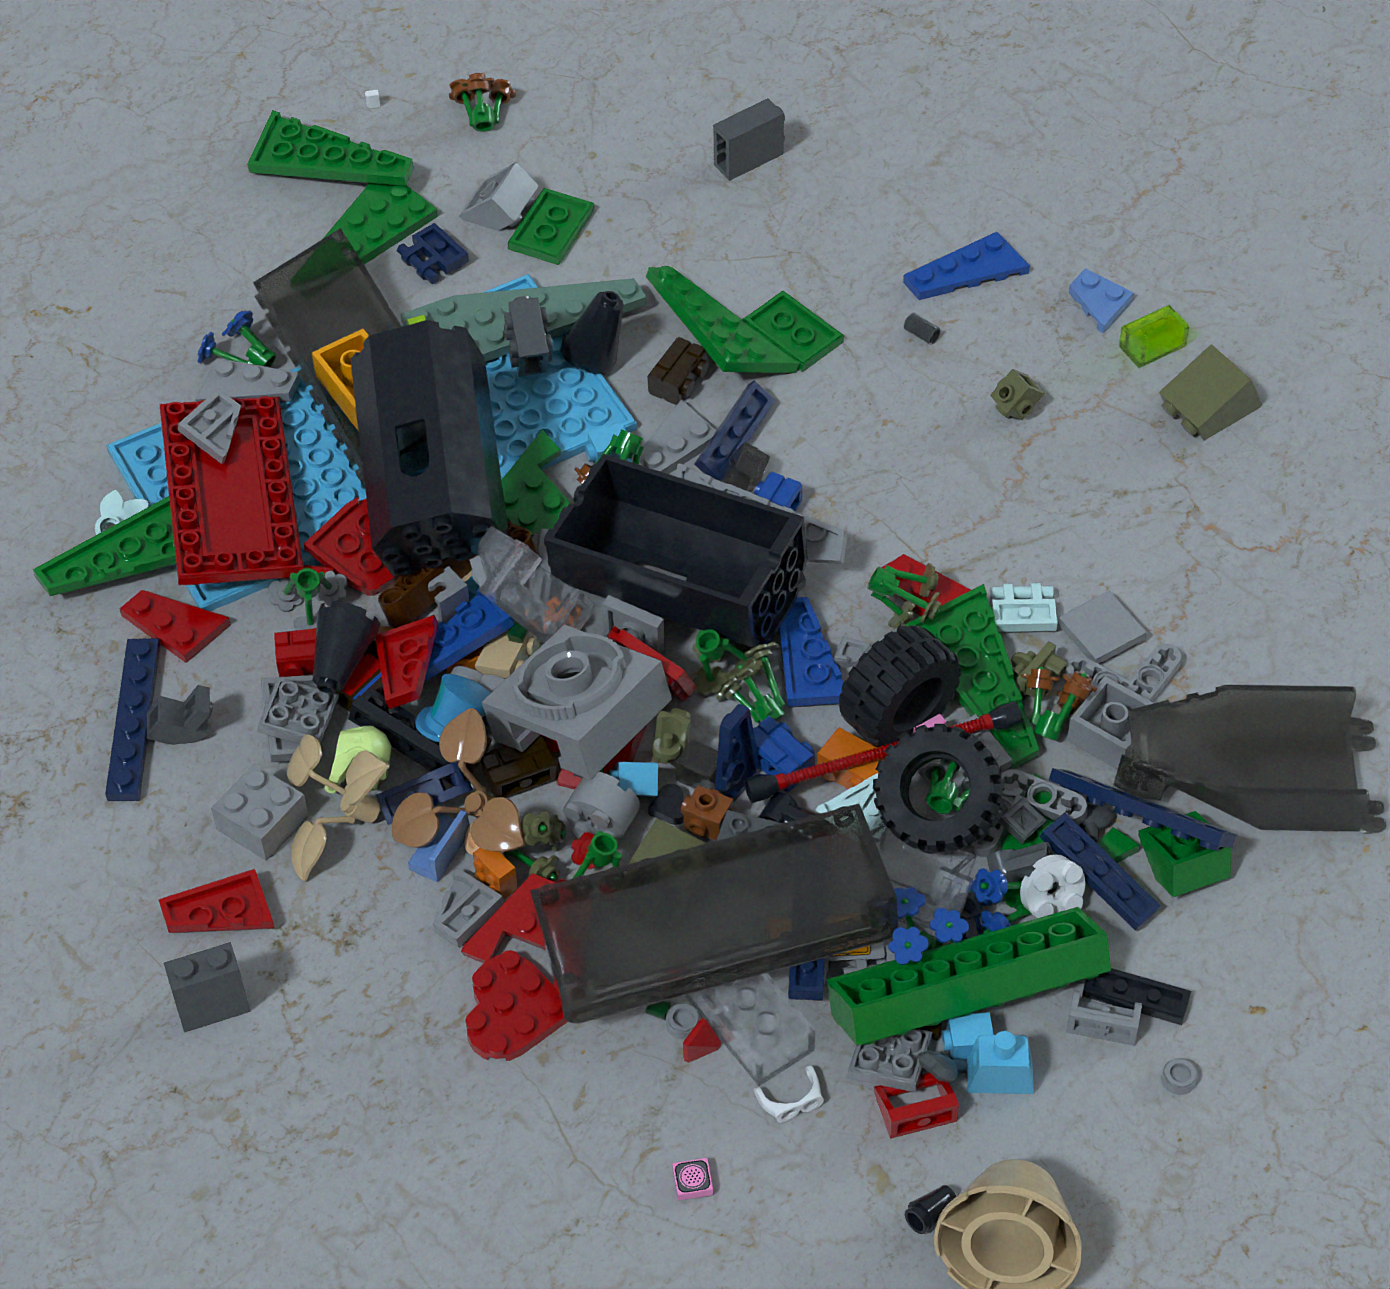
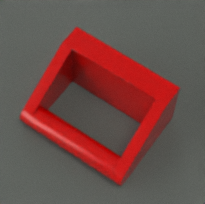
[874,1073,959,1139]

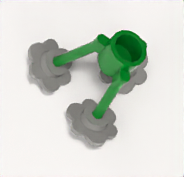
[268,568,347,630]

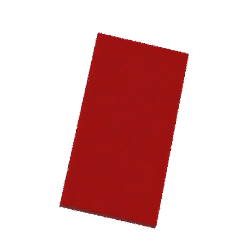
[159,396,304,586]

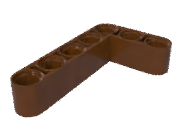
[378,522,541,628]

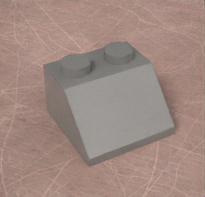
[459,162,539,231]

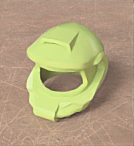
[325,726,392,793]

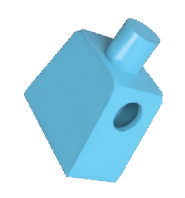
[966,1031,1034,1094]

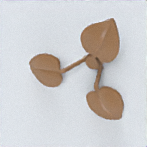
[392,708,525,852]

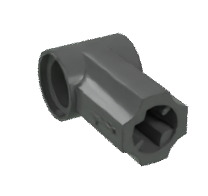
[986,842,1055,882]

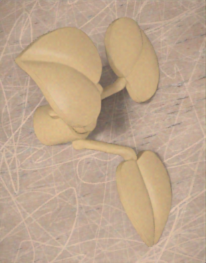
[287,734,390,882]

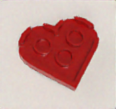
[304,497,399,596]
[607,625,697,702]
[465,950,576,1061]

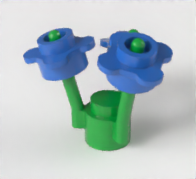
[967,868,1031,934]

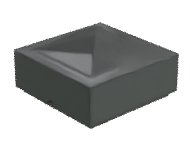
[998,797,1046,844]

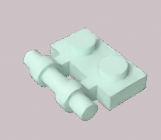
[990,583,1057,632]

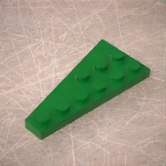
[247,110,414,186]
[289,183,438,301]
[646,266,800,373]
[33,496,176,596]
[905,584,1039,769]

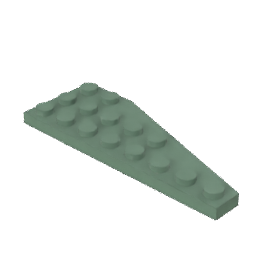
[401,278,647,362]

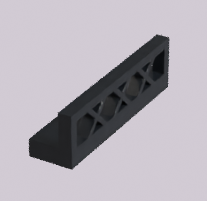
[348,687,467,786]

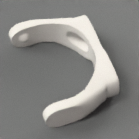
[754,1065,824,1123]

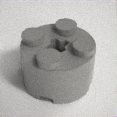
[563,772,640,844]

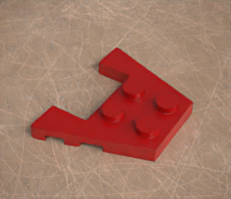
[461,873,594,1002]

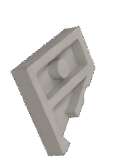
[178,388,241,464]
[433,867,504,948]

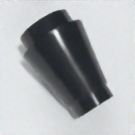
[904,1185,956,1234]

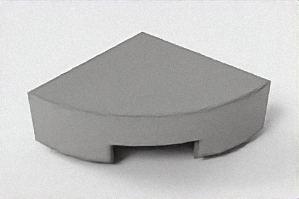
[834,636,873,668]

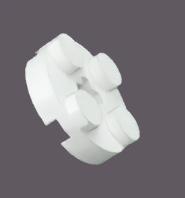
[1020,855,1085,918]

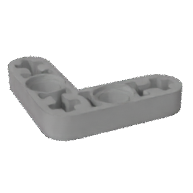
[1065,644,1181,702]
[971,769,1088,857]

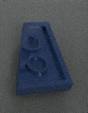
[715,703,761,803]

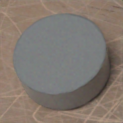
[666,1003,700,1039]
[1161,1058,1198,1095]

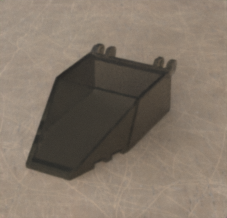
[1129,685,1387,835]

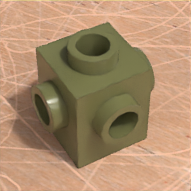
[990,369,1045,420]

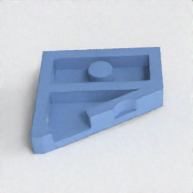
[1069,268,1134,333]

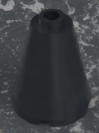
[560,291,624,374]
[312,601,380,694]

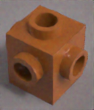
[681,785,733,841]

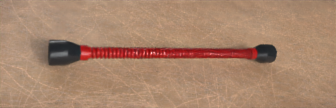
[744,701,1022,803]

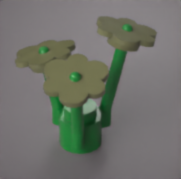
[716,642,786,723]

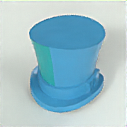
[415,674,491,742]

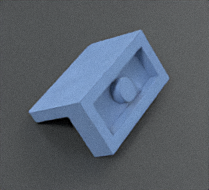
[408,810,469,882]

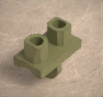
[1011,641,1067,701]
[652,708,691,771]

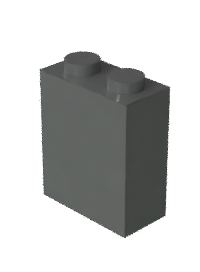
[713,98,785,181]
[163,942,251,1033]

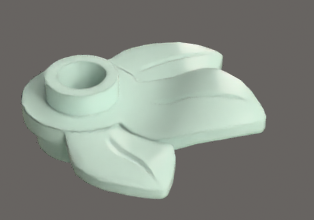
[95,490,149,535]

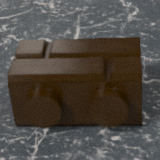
[647,337,709,405]
[481,736,557,798]

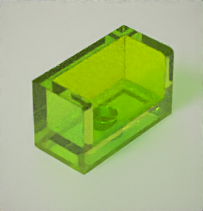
[1119,305,1189,368]

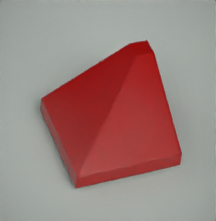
[683,1018,721,1063]

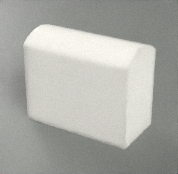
[365,90,380,109]

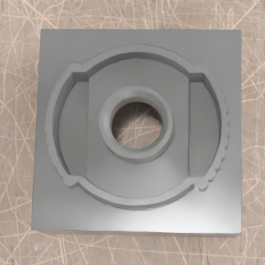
[482,624,672,780]

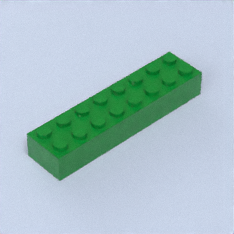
[827,907,1111,1046]

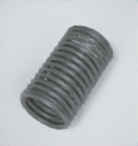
[904,313,940,345]

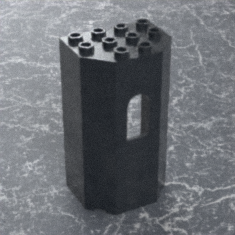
[351,320,510,576]
[544,454,808,648]

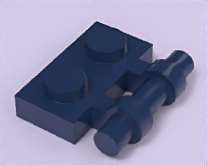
[397,223,469,284]

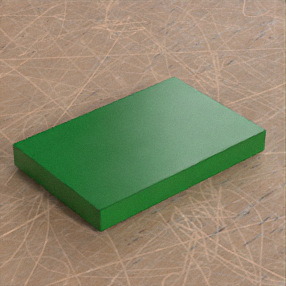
[507,188,594,265]
[742,290,844,372]

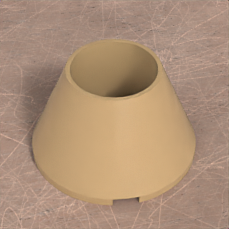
[934,1159,1082,1289]

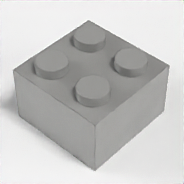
[1067,676,1160,771]
[211,764,308,861]

